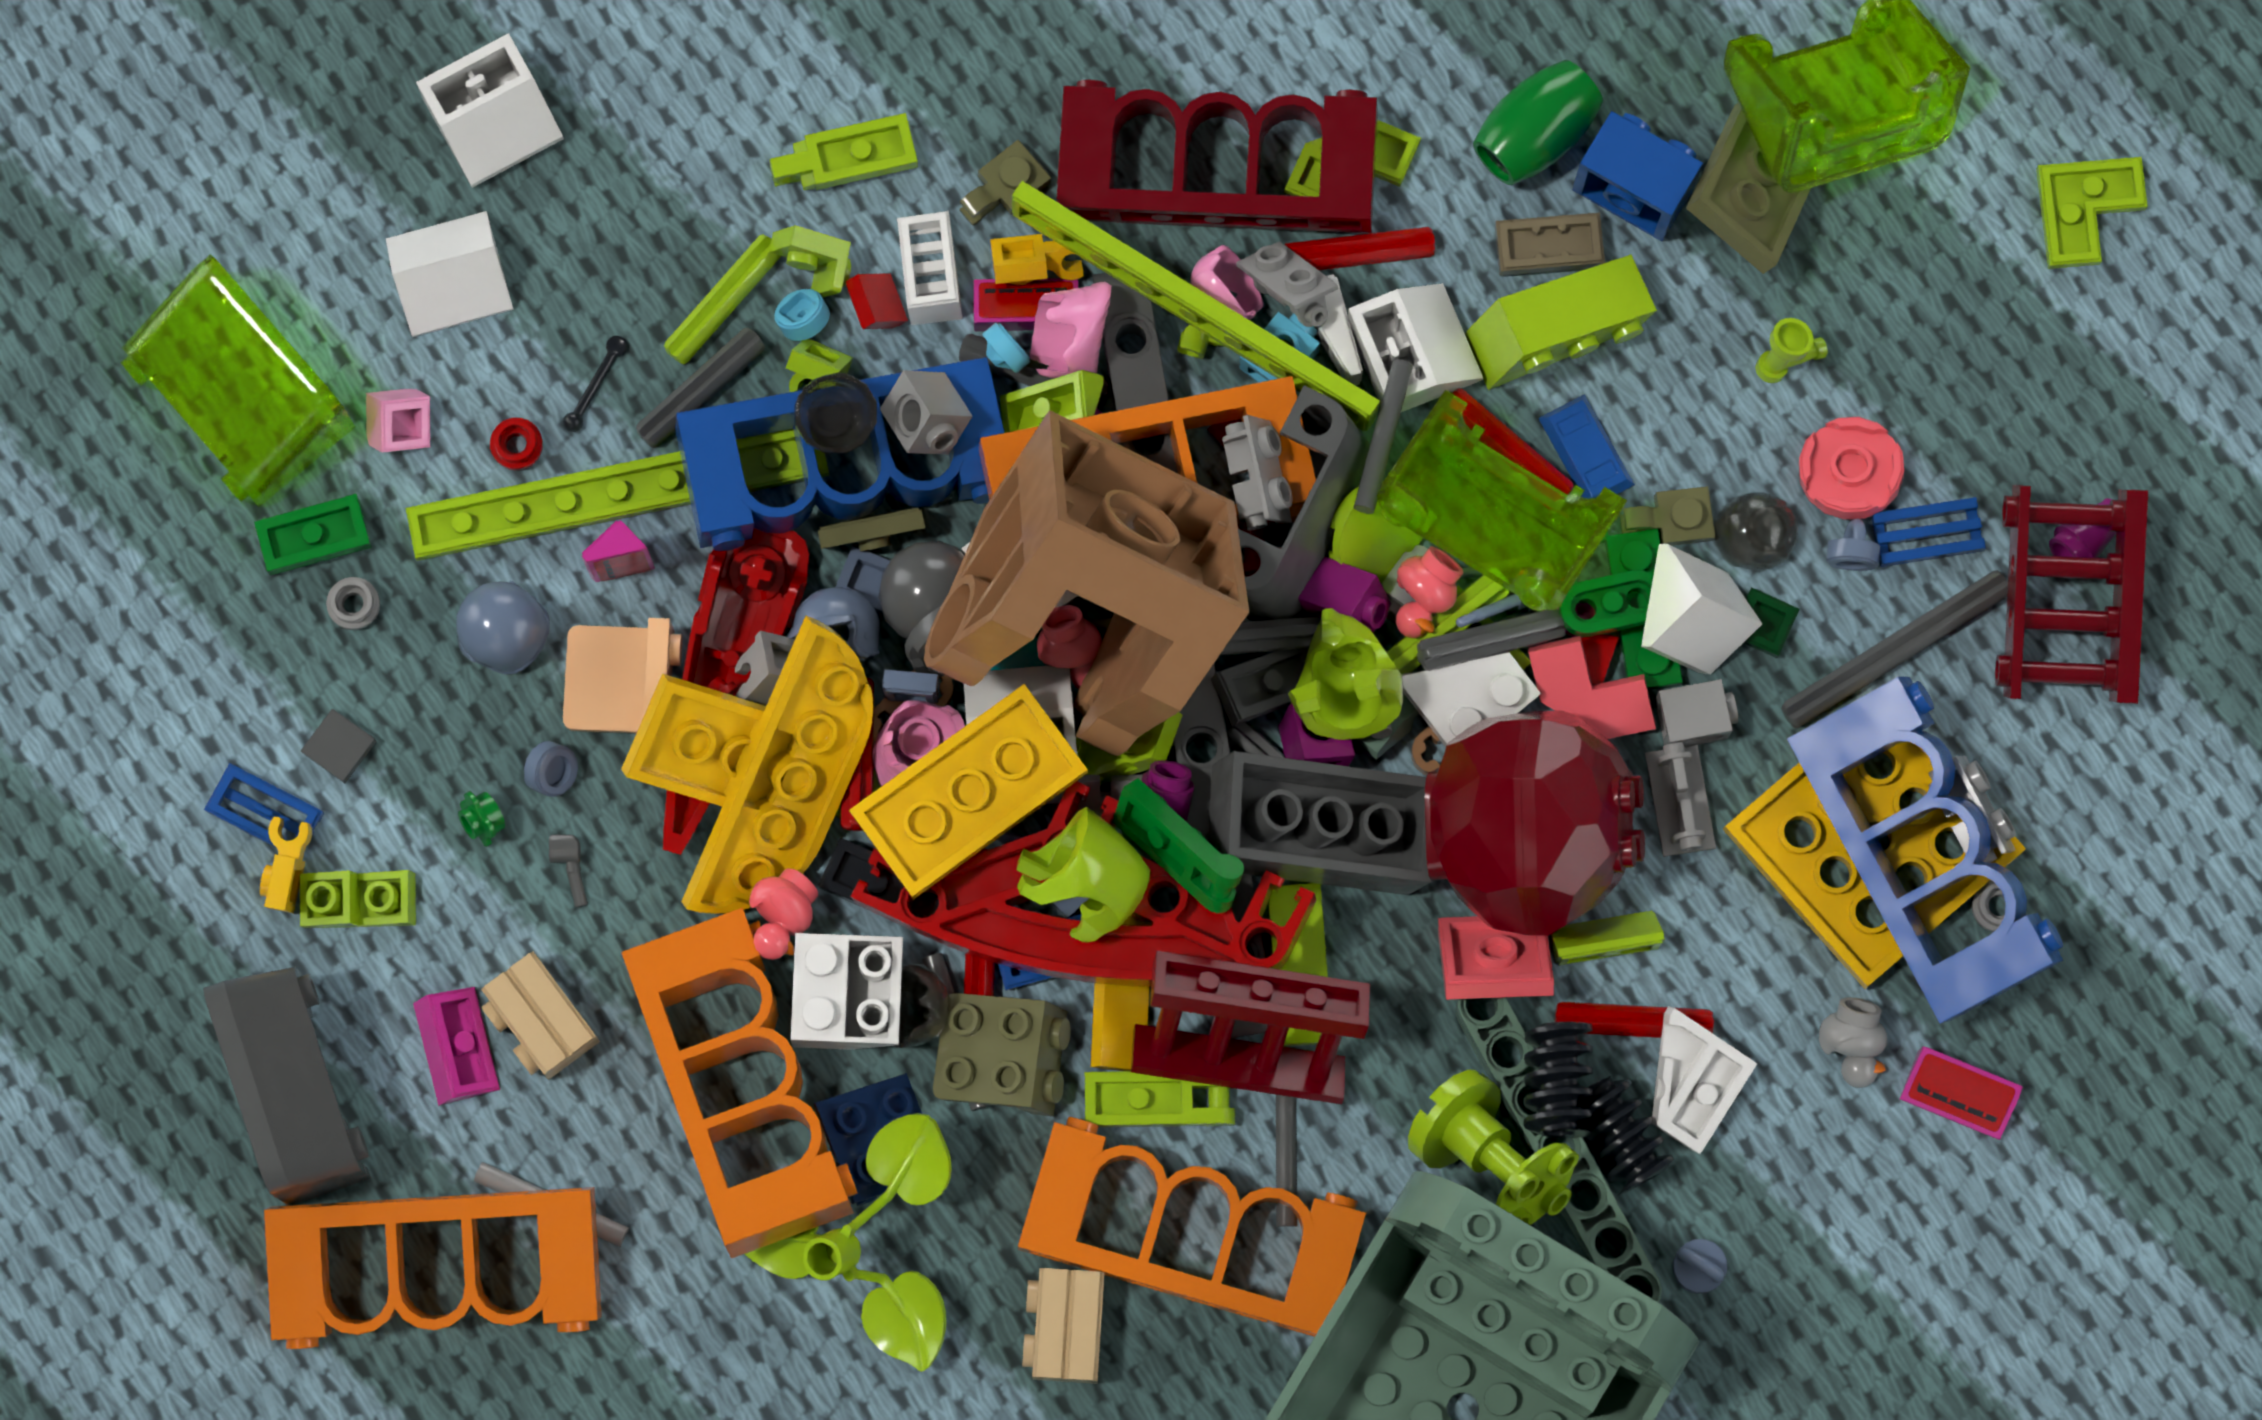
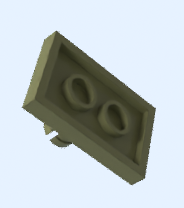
[1686,97,1823,274]

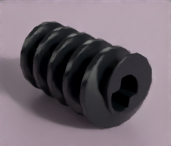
[1524,1022,1593,1138]
[1577,1076,1674,1197]

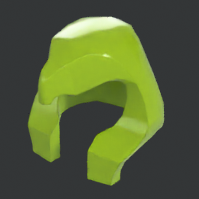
[1288,608,1403,740]
[1016,807,1150,942]

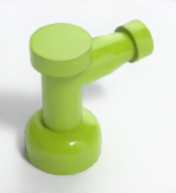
[1755,318,1828,383]

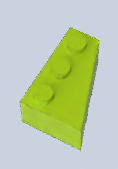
[1465,254,1657,390]

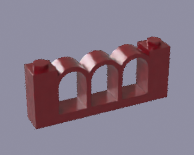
[1056,79,1378,233]

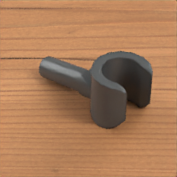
[549,834,588,907]

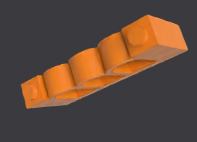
[979,376,1316,524]
[621,907,858,1259]
[1018,1117,1366,1337]
[264,1187,602,1349]

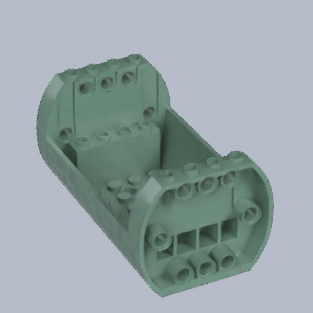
[1265,1171,1699,1420]

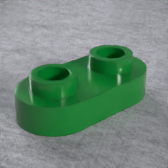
[1559,570,1654,637]

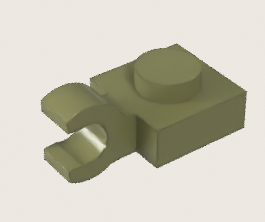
[959,140,1051,226]
[1619,486,1715,546]

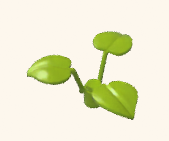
[745,1113,952,1372]

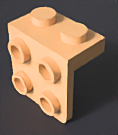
[563,618,682,734]

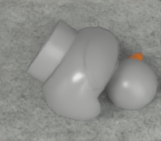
[1819,997,1887,1088]

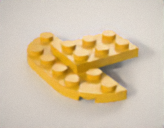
[621,616,873,914]

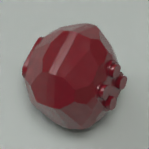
[1425,711,1645,935]

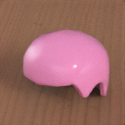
[1191,245,1264,320]

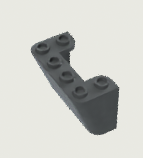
[1238,385,1385,621]

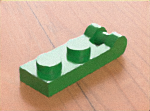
[1112,778,1244,913]

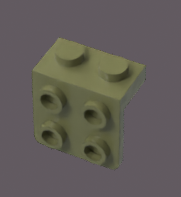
[933,993,1071,1117]

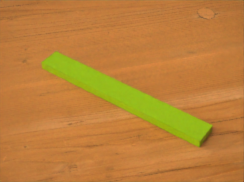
[1012,181,1380,431]
[405,424,829,561]

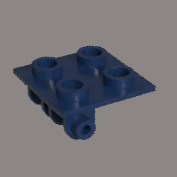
[813,1073,922,1206]

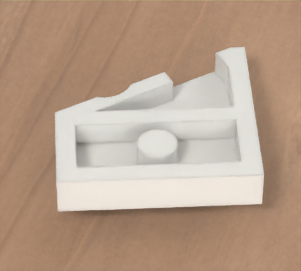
[1401,652,1541,747]
[1651,1006,1757,1154]

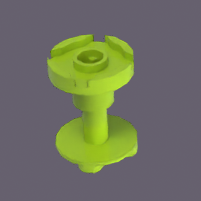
[1408,1069,1579,1226]

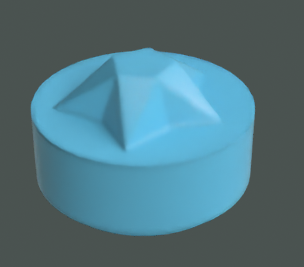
[774,289,830,341]
[982,322,1030,374]

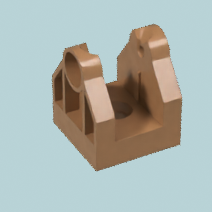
[924,410,1249,756]

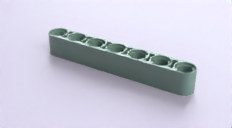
[1455,997,1662,1302]

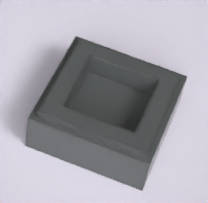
[301,709,377,784]

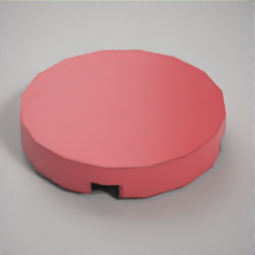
[1799,417,1904,520]

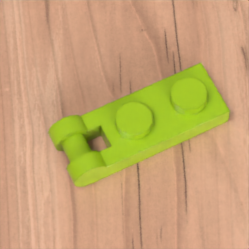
[1084,1071,1236,1128]

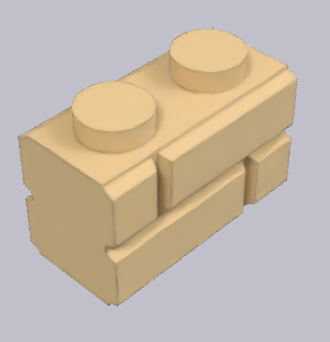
[481,951,600,1080]
[1022,1268,1105,1384]

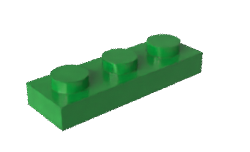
[1605,529,1682,690]

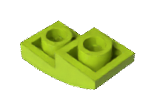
[300,870,416,928]

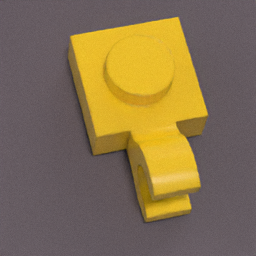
[990,234,1084,285]
[260,816,312,914]

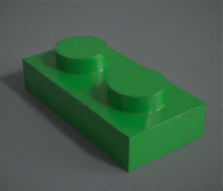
[254,494,372,576]

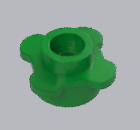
[458,791,505,847]

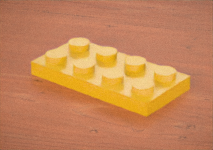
[849,684,1088,900]

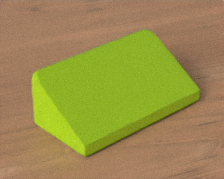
[999,370,1104,433]
[1550,910,1665,966]

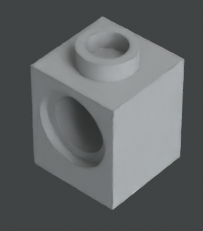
[880,370,972,455]
[1655,679,1738,746]

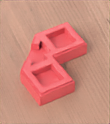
[1528,636,1656,739]

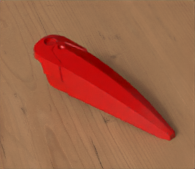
[663,528,810,855]

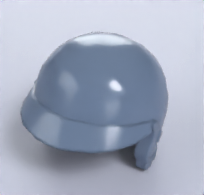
[456,580,550,674]
[787,587,880,663]

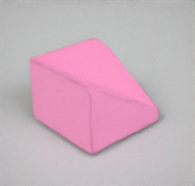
[366,389,430,453]

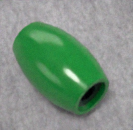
[1473,60,1603,185]

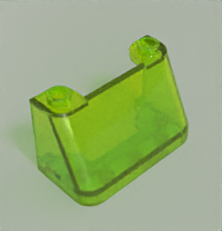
[1723,0,1971,193]
[120,254,355,508]
[1377,390,1627,611]

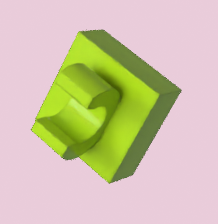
[786,339,853,392]

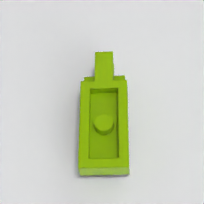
[769,113,918,190]

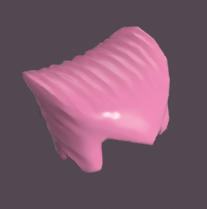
[1030,281,1112,379]
[873,700,965,787]

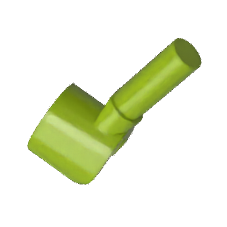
[1177,325,1224,359]

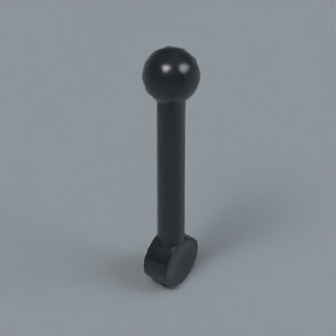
[563,336,627,432]

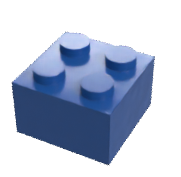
[1572,111,1703,242]

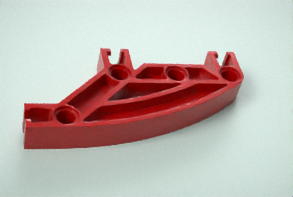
[850,781,1317,986]

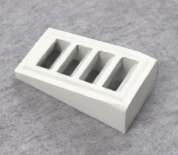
[897,211,963,325]
[1314,274,1363,385]

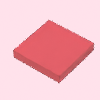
[1438,916,1554,1000]

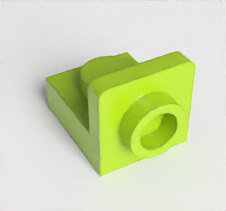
[769,225,851,298]

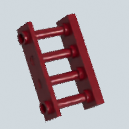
[1995,485,2148,704]
[1131,951,1370,1105]

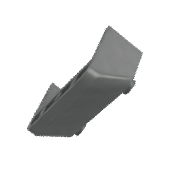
[203,967,371,1205]

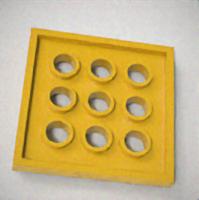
[1723,742,2026,989]

